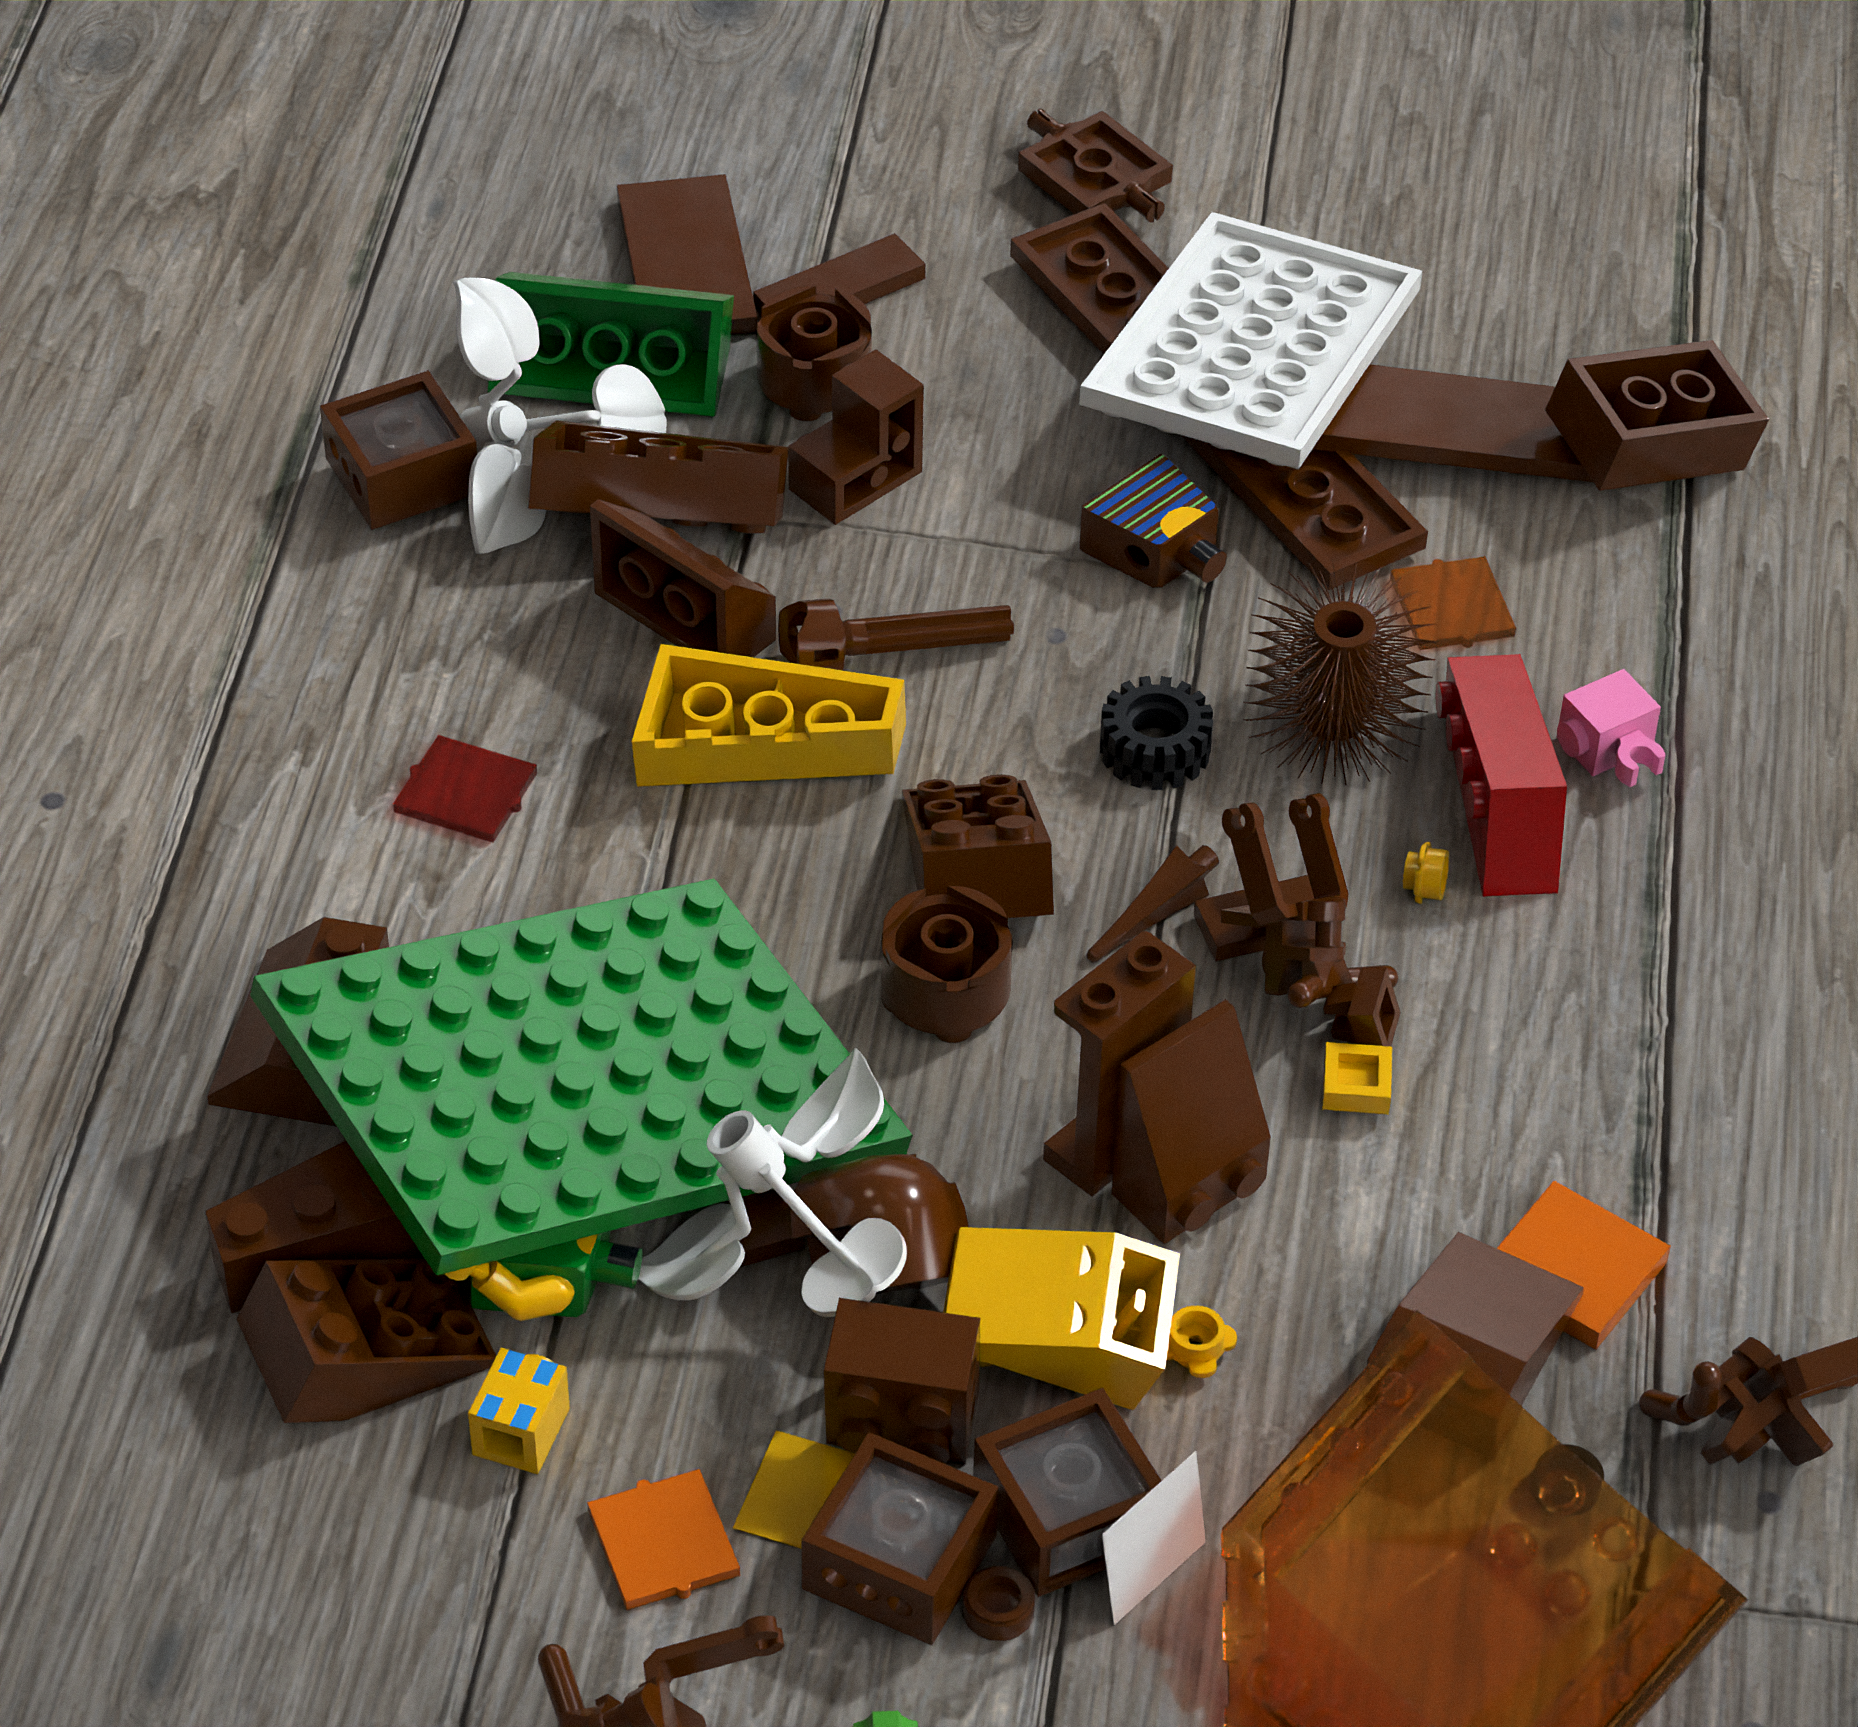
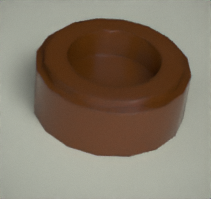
[963,1566,1035,1641]

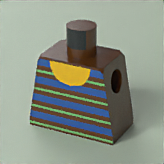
[1079,453,1227,588]

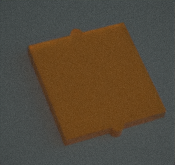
[1390,556,1516,650]

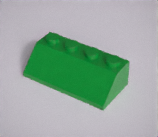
[488,272,734,416]

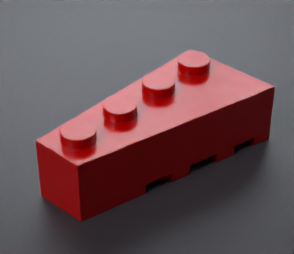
[1435,654,1567,897]

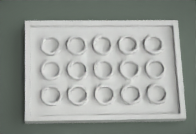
[1079,212,1422,469]

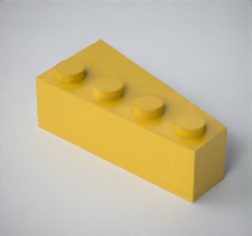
[631,644,906,787]

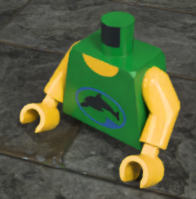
[445,1231,643,1321]

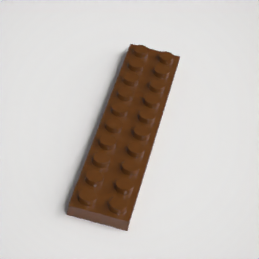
[1010,203,1428,591]

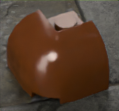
[790,1154,969,1295]

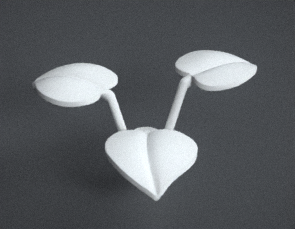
[453,278,667,554]
[638,1048,907,1317]

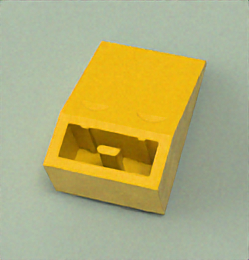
[943,1227,1180,1410]

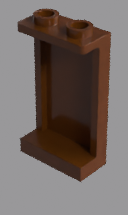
[1043,931,1196,1197]

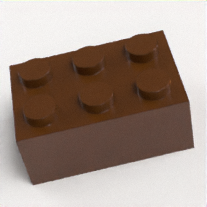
[1545,340,1769,491]

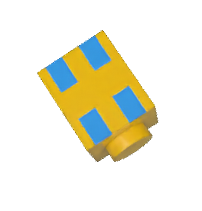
[468,1348,570,1474]

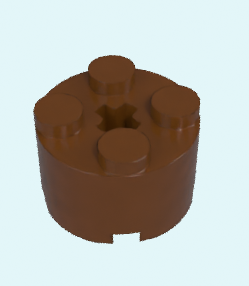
[756,286,872,421]
[881,886,1013,1043]

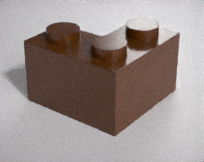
[788,349,924,525]

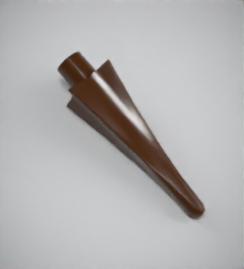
[1086,845,1219,963]

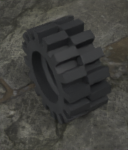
[1100,676,1213,790]

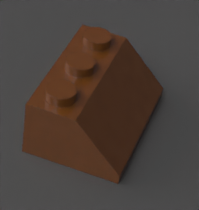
[590,500,776,657]
[207,917,389,1127]

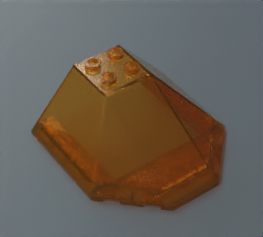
[1221,1310,1748,1727]

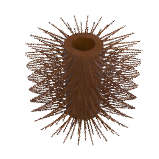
[1243,560,1438,785]

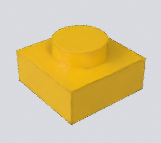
[1322,1042,1392,1115]

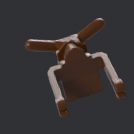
[1221,793,1398,1008]
[1639,1337,1858,1466]
[538,1615,784,1727]

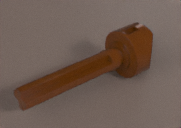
[778,598,1014,671]

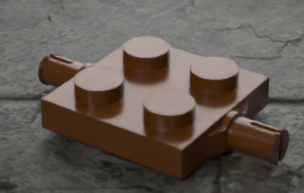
[1018,109,1173,223]

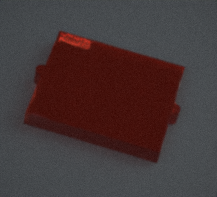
[393,735,537,843]

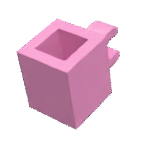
[1557,669,1665,787]

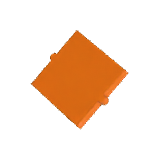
[587,1469,740,1610]

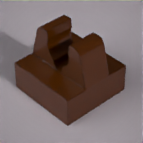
[1323,967,1401,1047]

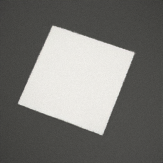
[1102,1451,1206,1625]

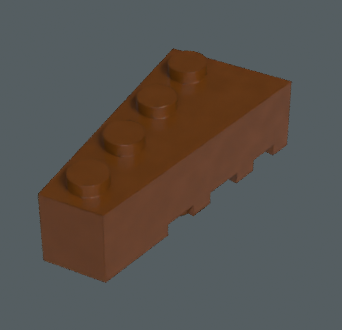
[528,420,789,533]

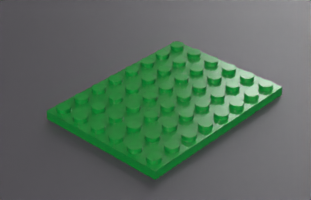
[250,878,913,1276]

